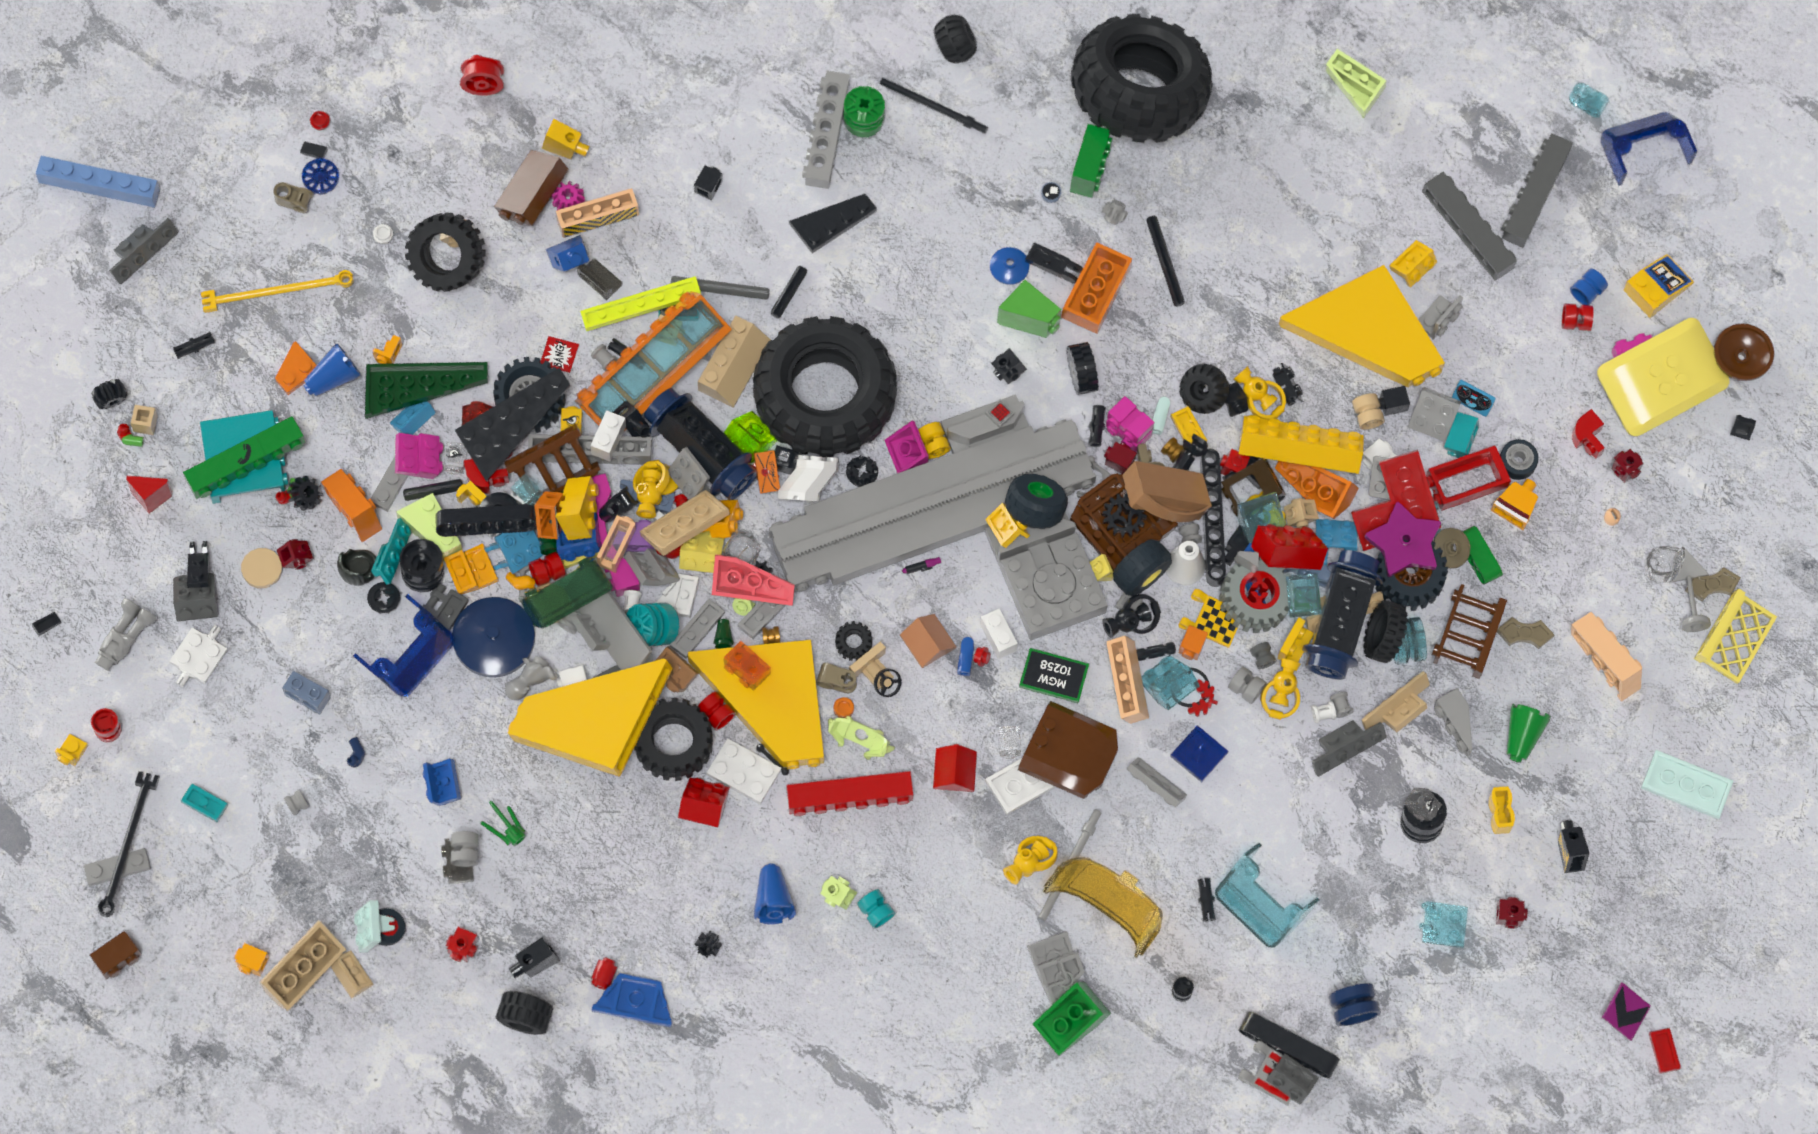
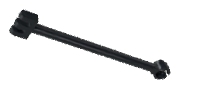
[98,771,160,917]

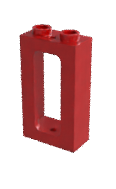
[1426,445,1511,511]

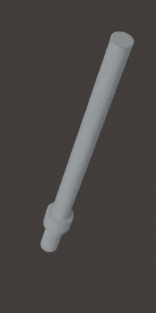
[1038,809,1102,921]

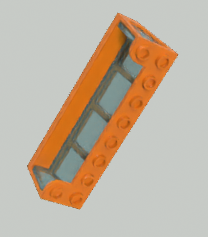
[574,291,732,431]

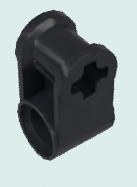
[599,486,639,522]

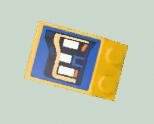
[1623,254,1694,318]

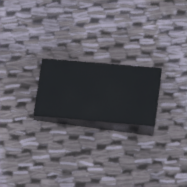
[300,141,328,161]
[32,612,61,637]

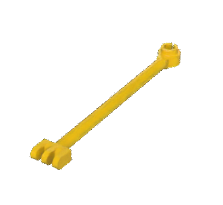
[201,270,354,313]

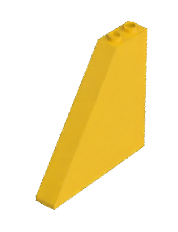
[1279,265,1445,388]
[688,640,824,769]
[508,659,673,777]

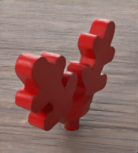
[1188,679,1218,717]

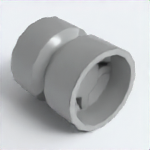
[1228,666,1267,704]
[451,831,478,867]

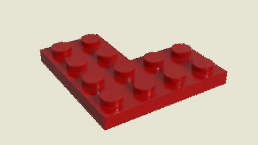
[1351,450,1442,551]

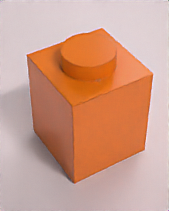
[1178,625,1208,660]

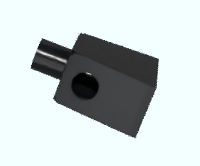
[509,937,560,978]

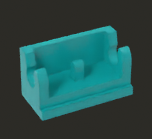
[1444,412,1479,458]

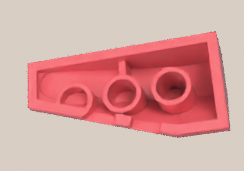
[712,555,795,606]

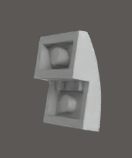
[624,548,680,586]

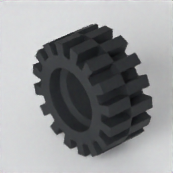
[835,621,872,661]

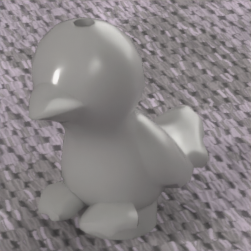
[505,656,558,700]

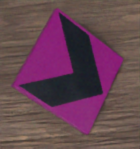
[1602,982,1651,1041]

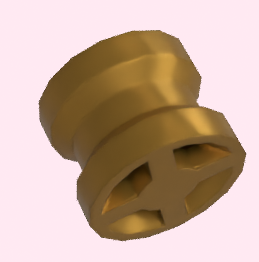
[1161,437,1185,463]
[762,626,780,644]

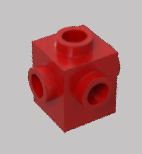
[446,926,478,962]

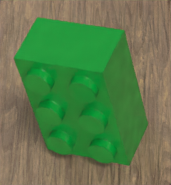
[1070,124,1113,198]

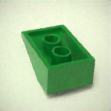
[1032,982,1111,1056]

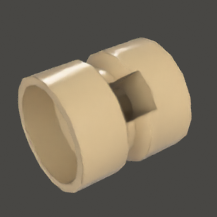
[1352,393,1385,430]

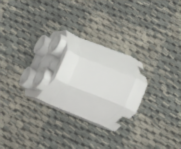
[778,455,839,502]

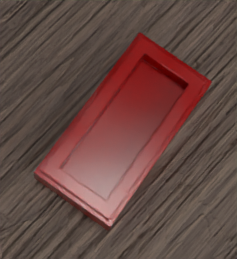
[1649,1028,1681,1074]

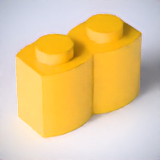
[1488,786,1515,834]

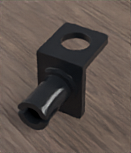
[612,401,650,438]

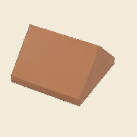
[900,614,957,668]

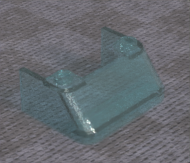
[1215,843,1320,948]

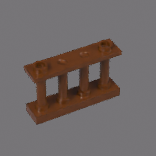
[504,423,601,507]
[1432,584,1507,679]

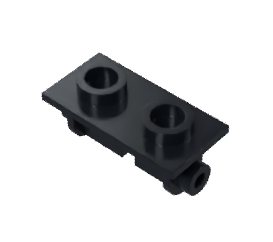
[1272,363,1304,406]

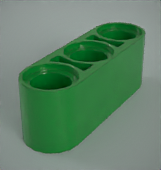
[1462,526,1503,585]

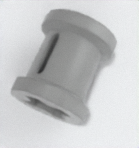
[591,344,617,371]
[1330,691,1354,718]

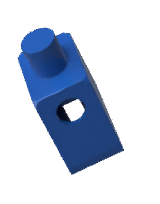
[546,235,590,272]

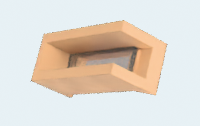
[597,515,636,573]

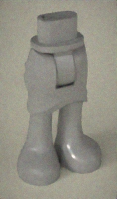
[95,598,157,671]

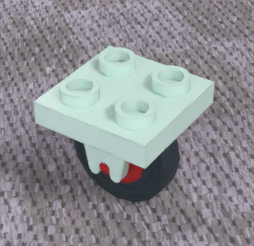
[354,900,406,953]

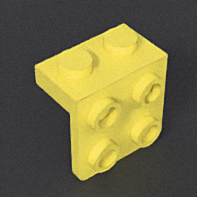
[679,531,725,573]

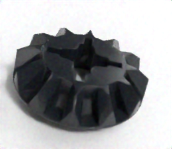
[846,455,878,487]
[367,582,400,614]

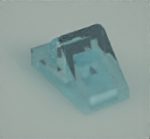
[511,473,544,507]

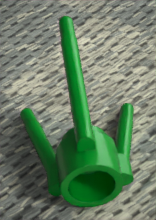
[480,801,526,846]

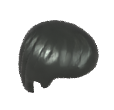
[337,549,376,586]

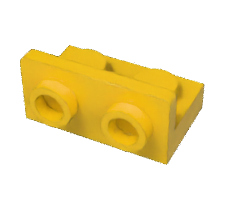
[1389,240,1437,287]
[985,503,1030,548]
[1277,617,1314,662]

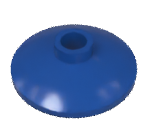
[990,247,1030,285]

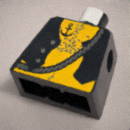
[1558,820,1590,874]

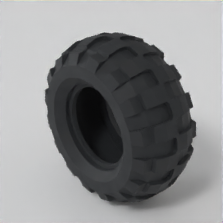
[1071,14,1213,143]
[753,316,897,457]

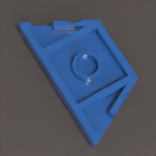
[591,973,672,1028]

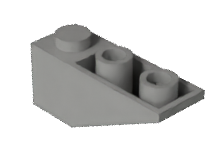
[1434,688,1472,757]

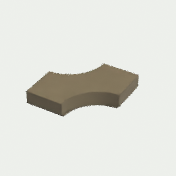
[1685,567,1741,602]
[1497,617,1555,649]

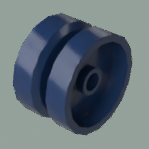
[1329,983,1381,1026]

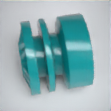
[626,603,679,646]

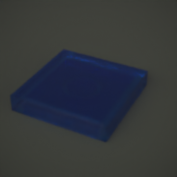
[1170,725,1229,783]

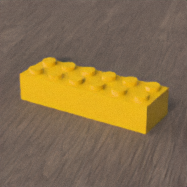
[1239,415,1364,474]

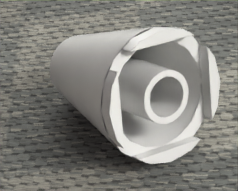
[1166,541,1206,586]

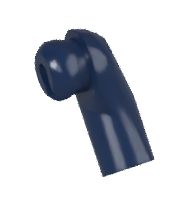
[347,737,365,768]

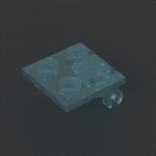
[1419,901,1468,948]

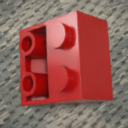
[678,778,730,828]

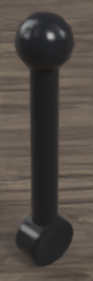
[756,744,789,776]

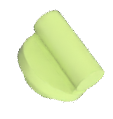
[732,598,756,616]

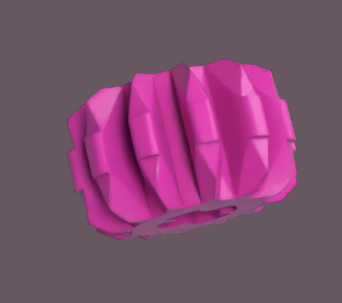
[551,180,585,210]

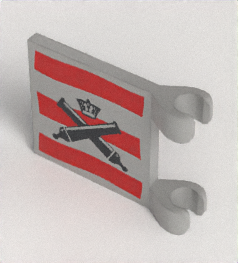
[1238,1041,1307,1106]

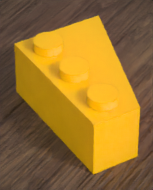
[556,476,599,540]

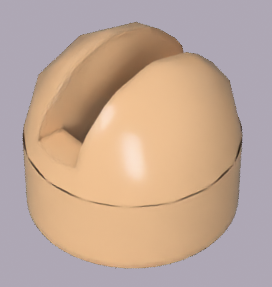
[1604,508,1621,526]

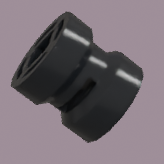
[1171,977,1194,1002]

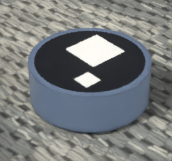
[1041,182,1061,203]

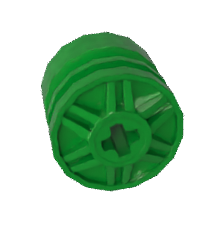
[843,86,885,137]

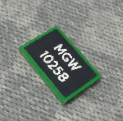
[1019,648,1089,703]

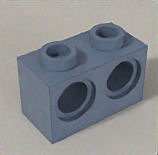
[282,671,331,715]

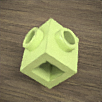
[820,876,858,910]

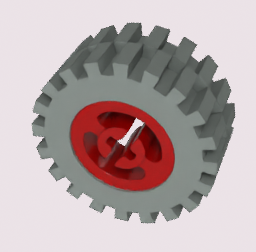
[1219,558,1295,633]

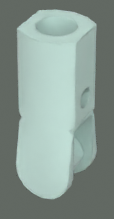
[1152,397,1170,435]

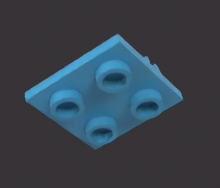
[1316,519,1358,565]
[484,530,543,574]

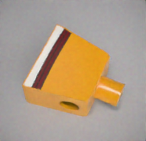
[1491,479,1538,531]

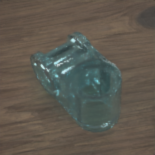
[1569,83,1609,118]

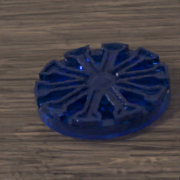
[302,158,339,195]

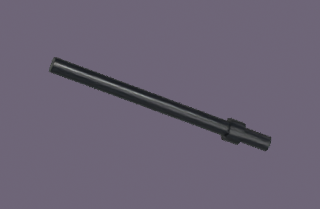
[880,77,989,134]

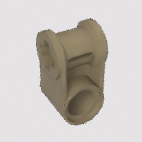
[273,182,314,213]
[816,663,857,694]

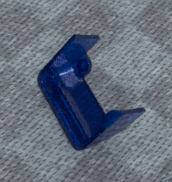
[1600,112,1697,186]
[353,594,455,697]

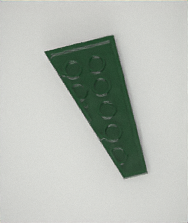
[365,362,488,419]

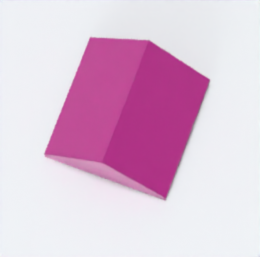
[884,421,929,473]

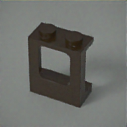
[1221,458,1286,518]

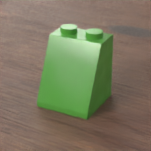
[997,280,1061,338]

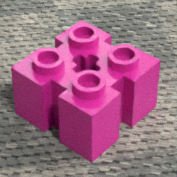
[1106,396,1155,452]

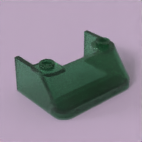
[518,557,614,629]

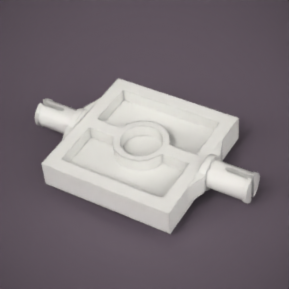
[169,625,227,687]

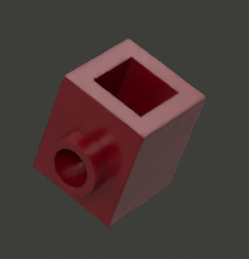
[1104,441,1137,474]

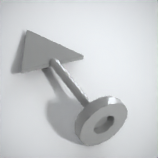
[1669,547,1711,632]

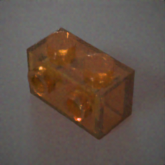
[724,641,771,691]

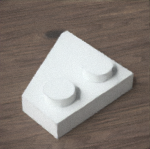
[656,574,699,618]

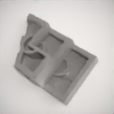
[1026,931,1085,1005]

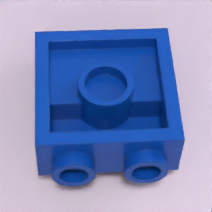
[556,513,601,561]

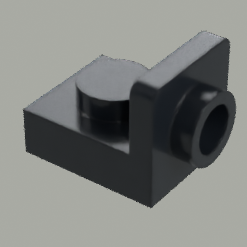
[1225,382,1248,417]

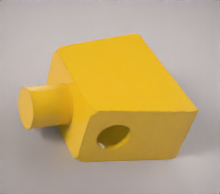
[541,118,590,159]

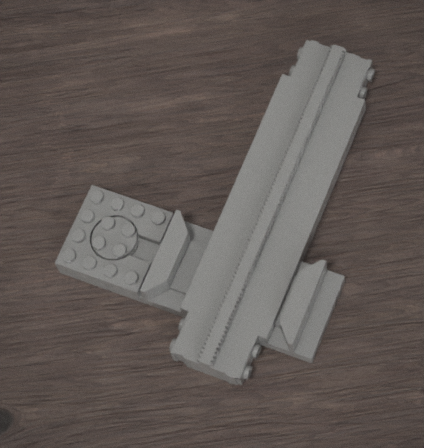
[769,395,1108,641]

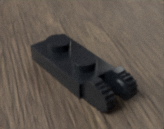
[1025,243,1083,283]
[187,541,210,588]

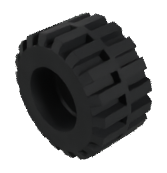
[496,991,554,1035]

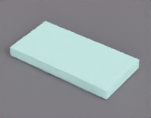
[1641,750,1733,819]

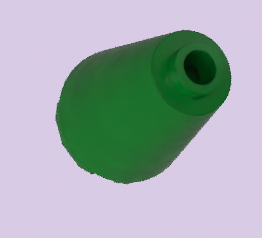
[1507,704,1551,763]

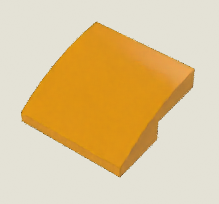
[444,543,499,594]

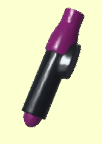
[902,557,941,574]

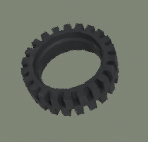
[1363,600,1408,663]

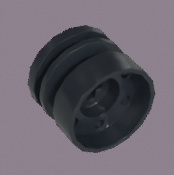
[400,539,444,592]
[1400,790,1447,843]

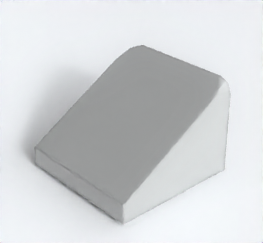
[1235,551,1259,573]

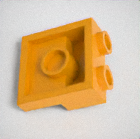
[702,500,743,538]

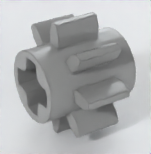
[1102,200,1128,224]

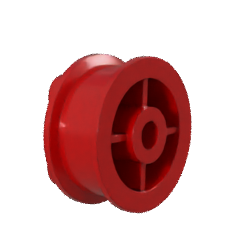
[460,55,504,96]

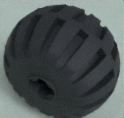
[934,15,977,63]
[1179,364,1229,414]

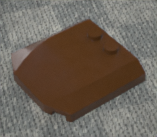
[1070,473,1178,572]
[1018,701,1118,799]

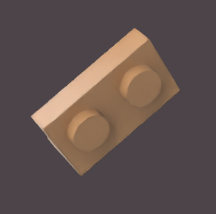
[655,646,699,693]

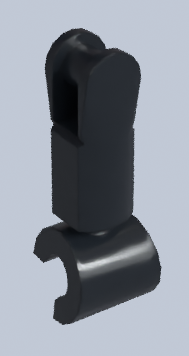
[1172,434,1208,471]

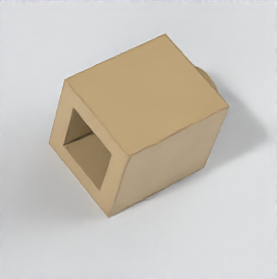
[131,405,158,435]

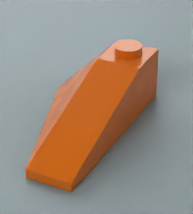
[1275,461,1359,519]

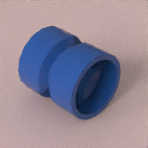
[1570,268,1608,305]

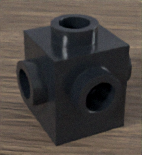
[991,348,1027,384]

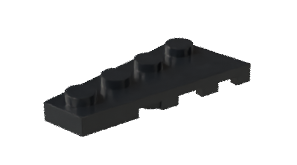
[789,194,877,254]

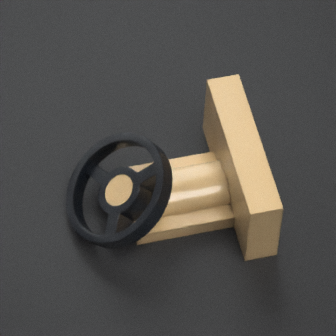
[849,641,902,697]

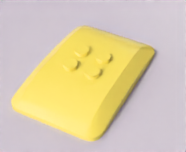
[1597,318,1730,437]

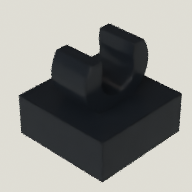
[1730,415,1756,441]

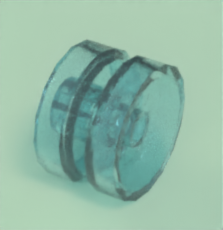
[1393,616,1427,665]

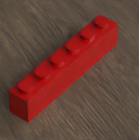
[786,771,913,816]

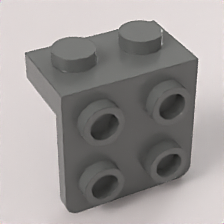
[173,573,218,622]

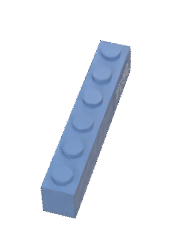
[35,156,160,208]

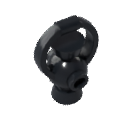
[1102,594,1161,638]

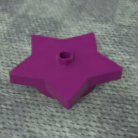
[1365,502,1441,577]

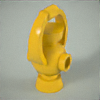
[1233,366,1286,419]
[633,460,669,519]
[1260,658,1301,720]
[1003,836,1058,885]

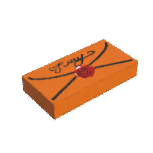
[754,450,780,494]

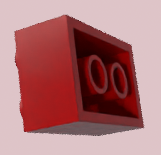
[1251,524,1328,570]

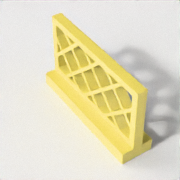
[1694,589,1777,684]

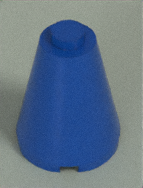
[303,343,361,396]
[754,864,796,925]

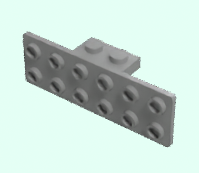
[565,563,652,670]

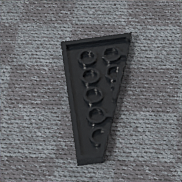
[455,367,570,483]

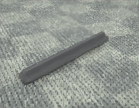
[670,276,770,300]

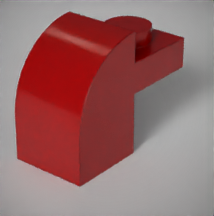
[1572,409,1605,459]
[464,459,509,494]

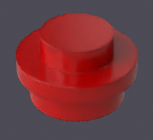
[310,111,330,130]
[973,646,991,667]

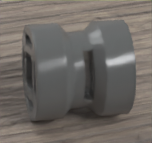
[1250,642,1277,669]

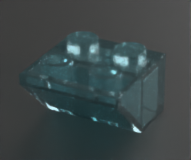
[1141,655,1200,710]

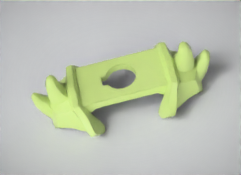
[828,716,895,760]

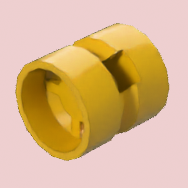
[918,422,951,459]

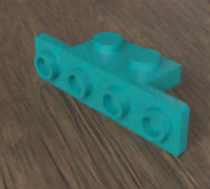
[371,518,411,585]

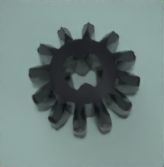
[91,379,128,409]
[287,476,323,511]

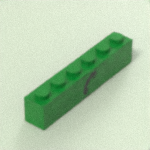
[183,416,305,499]

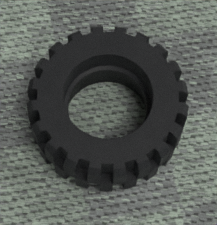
[405,212,486,292]
[634,698,713,781]

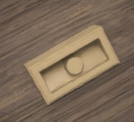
[330,951,374,998]

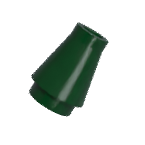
[713,619,734,649]

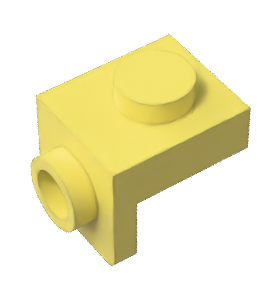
[1090,554,1114,581]

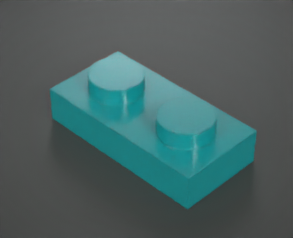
[181,784,228,823]

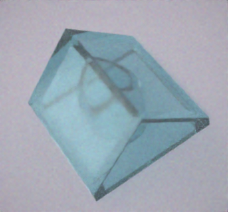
[1237,492,1286,543]
[1286,572,1321,617]

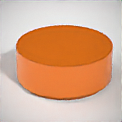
[833,697,854,718]

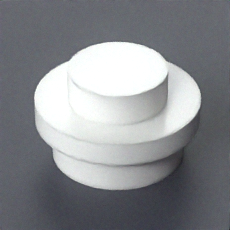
[373,224,393,244]

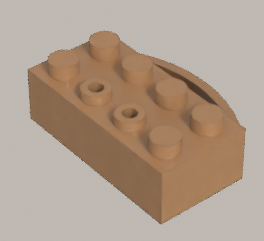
[1123,461,1212,522]

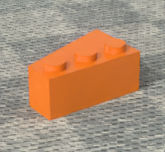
[321,469,382,542]

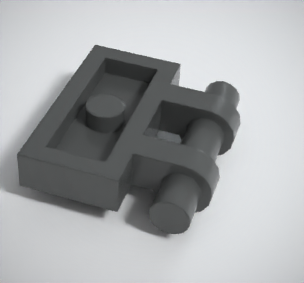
[417,584,469,635]

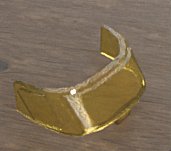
[1043,857,1163,958]

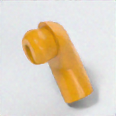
[505,572,535,590]

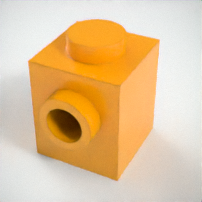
[234,943,269,976]

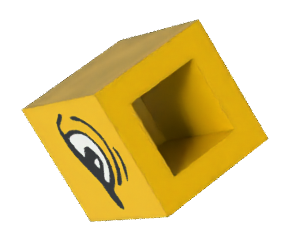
[561,406,583,435]

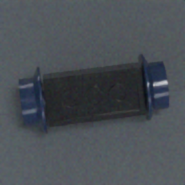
[644,388,758,501]
[1302,550,1383,680]

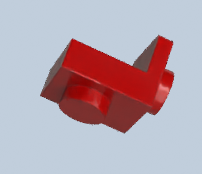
[1220,449,1250,476]

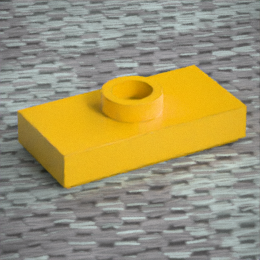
[1170,407,1207,443]

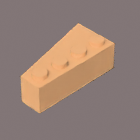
[1571,612,1642,702]

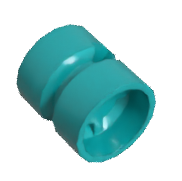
[857,889,895,929]

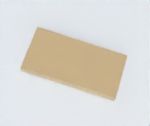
[640,490,730,556]

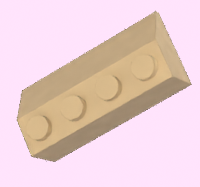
[698,315,770,408]
[260,920,346,1011]

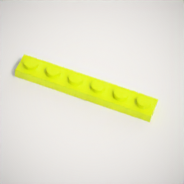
[580,276,701,332]

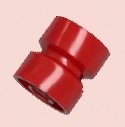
[1562,303,1594,331]
[528,552,565,587]
[698,691,736,731]
[91,708,122,743]

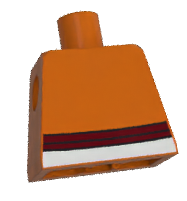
[535,491,565,539]

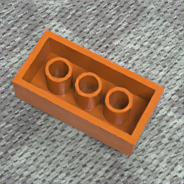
[1061,242,1133,334]

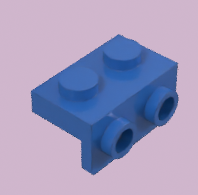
[423,758,461,806]

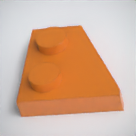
[275,341,316,395]

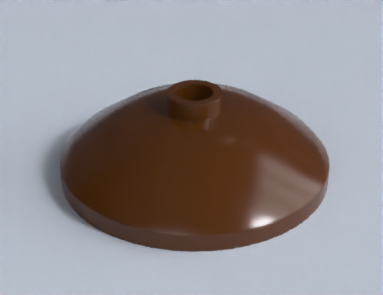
[1714,324,1774,381]

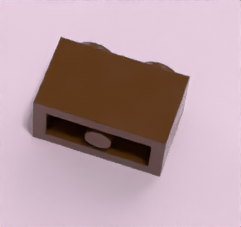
[90,930,141,980]

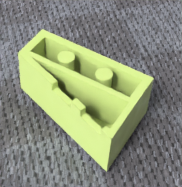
[1326,49,1386,118]
[396,493,462,561]

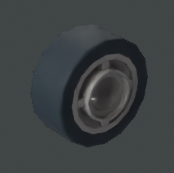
[1500,439,1539,480]

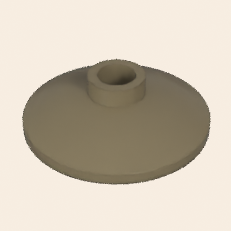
[1434,528,1470,568]

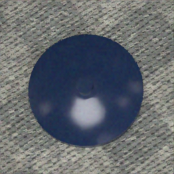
[452,597,535,677]

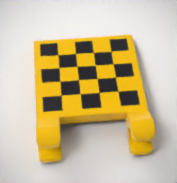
[1179,589,1238,648]

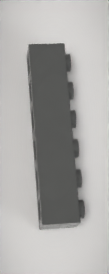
[1501,133,1573,248]
[1422,171,1517,281]

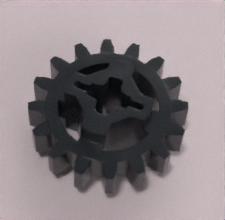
[1102,493,1147,538]

